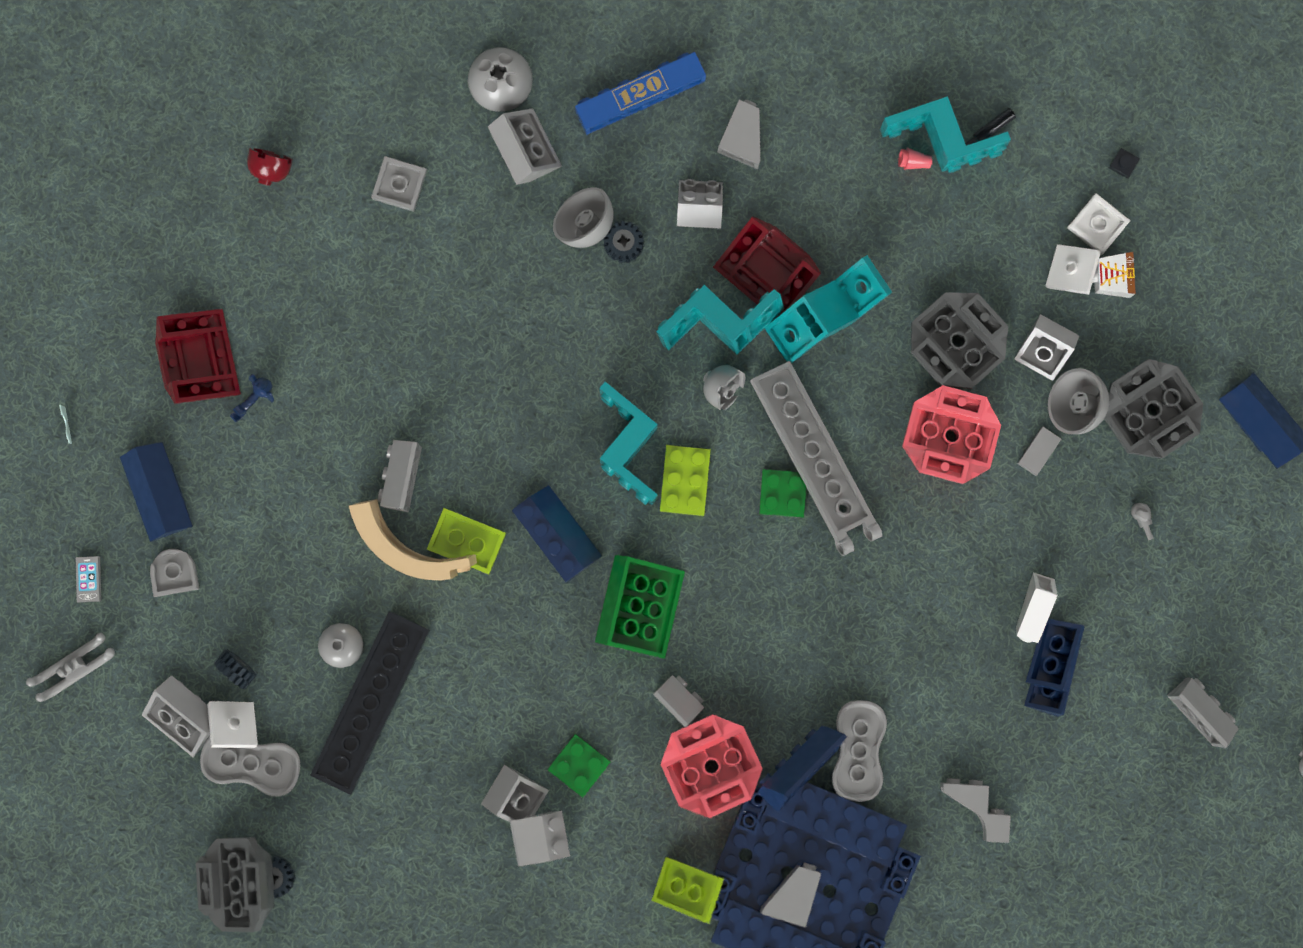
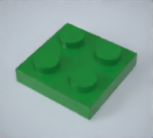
[759,469,806,518]
[547,734,611,798]

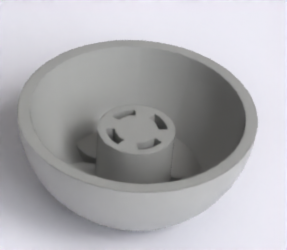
[468,47,533,112]
[553,187,614,248]
[1048,368,1109,435]

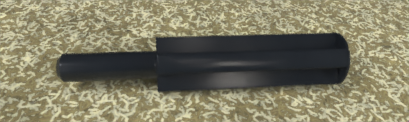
[965,108,1016,146]

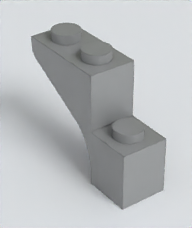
[940,778,1010,843]

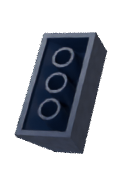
[512,485,602,583]
[758,726,847,812]

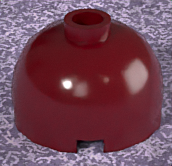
[247,148,293,186]

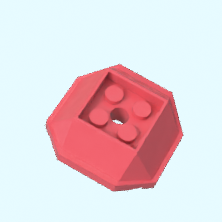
[902,385,1001,484]
[661,715,763,818]

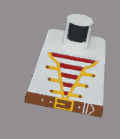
[1092,252,1136,298]

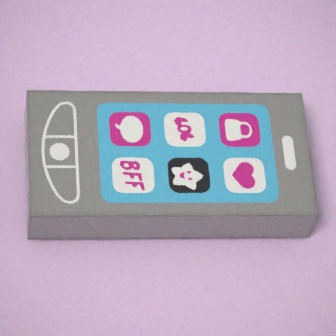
[76,556,101,603]

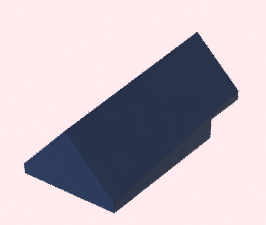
[1219,373,1303,469]
[120,442,193,542]
[1024,619,1085,717]

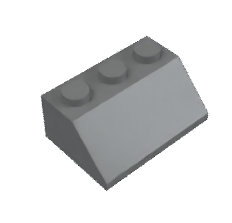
[488,109,562,185]
[378,440,422,512]
[142,675,210,757]
[1167,678,1239,748]

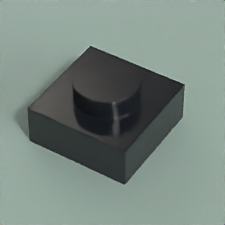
[1109,148,1140,179]

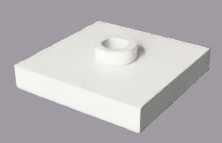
[1067,193,1130,255]
[1046,244,1101,294]
[208,701,258,748]

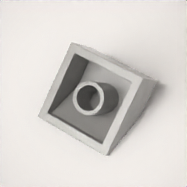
[1014,314,1079,381]
[653,675,704,727]
[481,765,549,822]
[510,811,570,866]

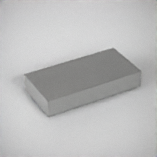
[1017,427,1061,476]

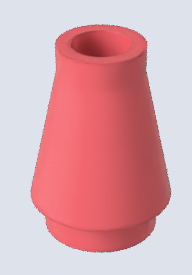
[898,148,932,170]

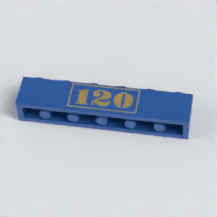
[575,52,706,135]

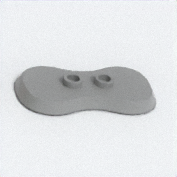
[832,700,887,802]
[200,736,300,796]

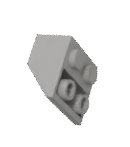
[677,179,723,228]

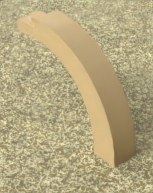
[349,499,477,580]

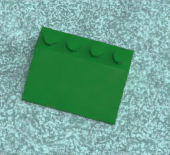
[595,555,685,659]

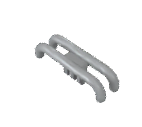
[26,633,115,702]

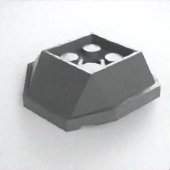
[911,293,1008,389]
[1104,359,1203,459]
[196,837,275,932]

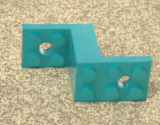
[880,96,1011,173]
[764,255,892,363]
[656,285,784,355]
[599,382,658,505]

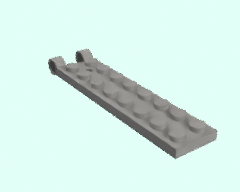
[750,361,882,556]

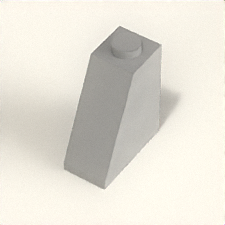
[718,100,761,169]
[760,863,821,927]

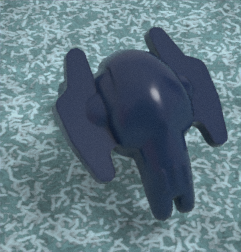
[230,374,274,422]

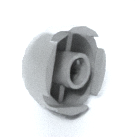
[703,365,746,410]
[318,623,363,668]

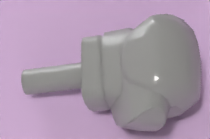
[1131,503,1154,541]

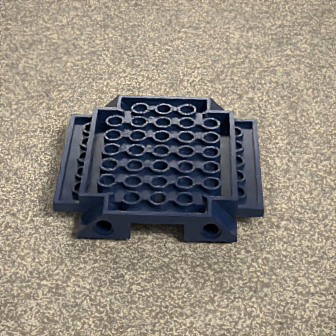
[711,782,921,948]

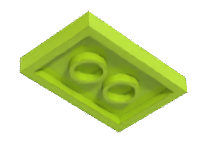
[660,445,711,516]
[427,508,506,575]
[651,857,724,923]

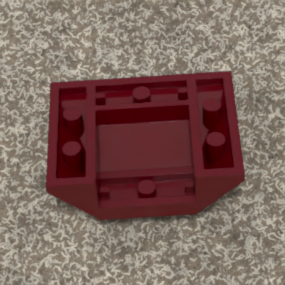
[713,216,821,319]
[156,309,241,404]

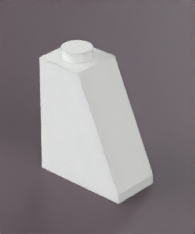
[1016,572,1057,643]

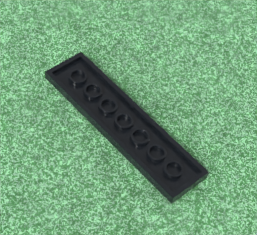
[310,611,430,795]

